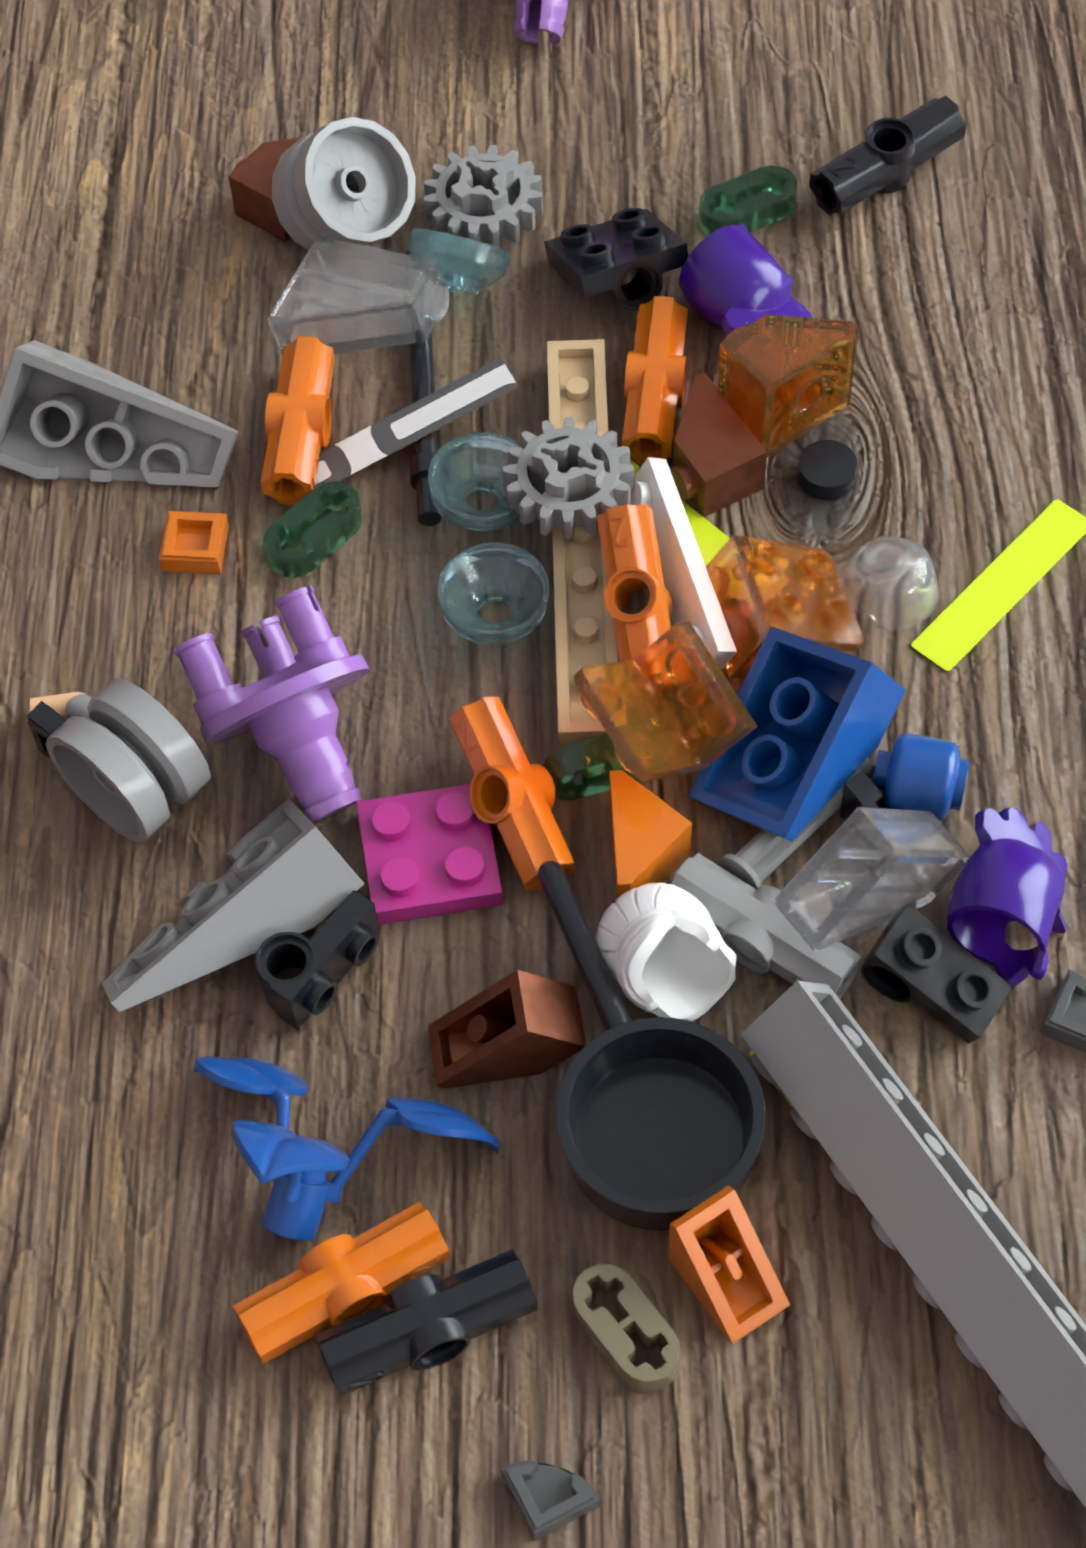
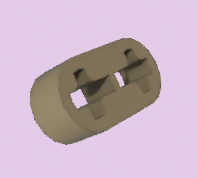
[573,1264,680,1392]

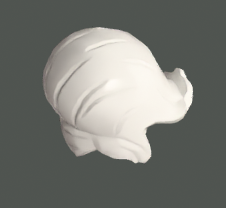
[595,883,737,1022]

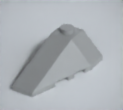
[0,340,239,487]
[102,798,365,1012]

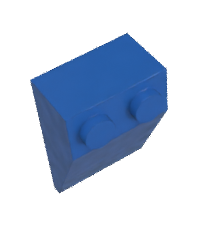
[687,626,906,842]

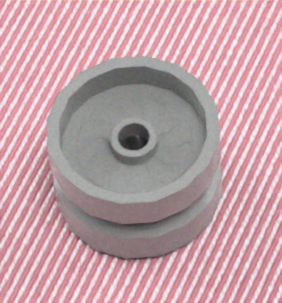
[272,117,416,257]
[46,679,211,843]

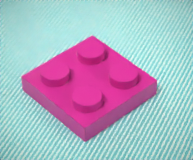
[356,784,503,925]

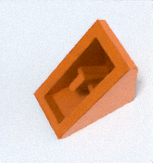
[610,770,692,898]
[668,1185,790,1344]

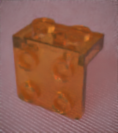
[706,535,864,679]
[574,621,758,781]

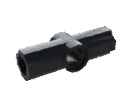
[809,95,966,216]
[314,1249,538,1397]

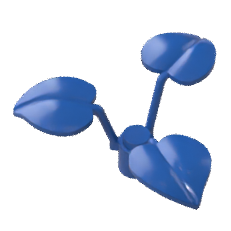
[193,1056,501,1241]

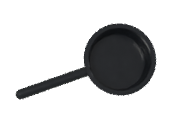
[537,860,766,1231]

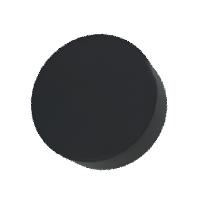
[797,440,858,500]

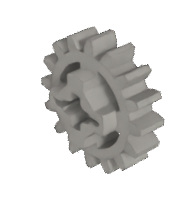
[424,145,543,251]
[503,417,634,539]

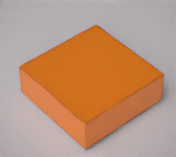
[159,511,229,574]

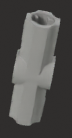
[671,853,863,999]

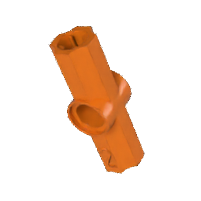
[622,296,688,464]
[261,336,335,505]
[597,504,681,698]
[450,697,576,892]
[232,1201,450,1364]

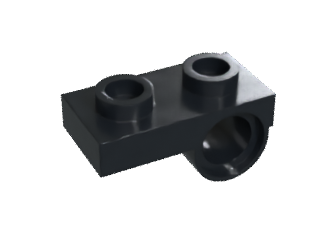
[255,890,380,1030]
[861,904,1013,1043]

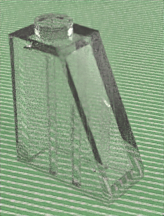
[267,236,450,354]
[772,807,970,951]

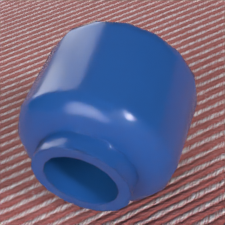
[873,733,970,822]

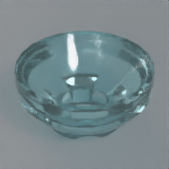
[409,229,512,295]
[428,433,535,531]
[437,542,549,645]

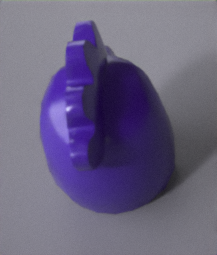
[679,223,812,345]
[947,807,1067,987]

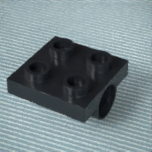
[544,208,689,311]

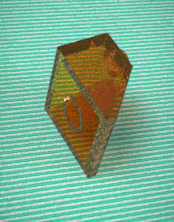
[718,314,859,458]

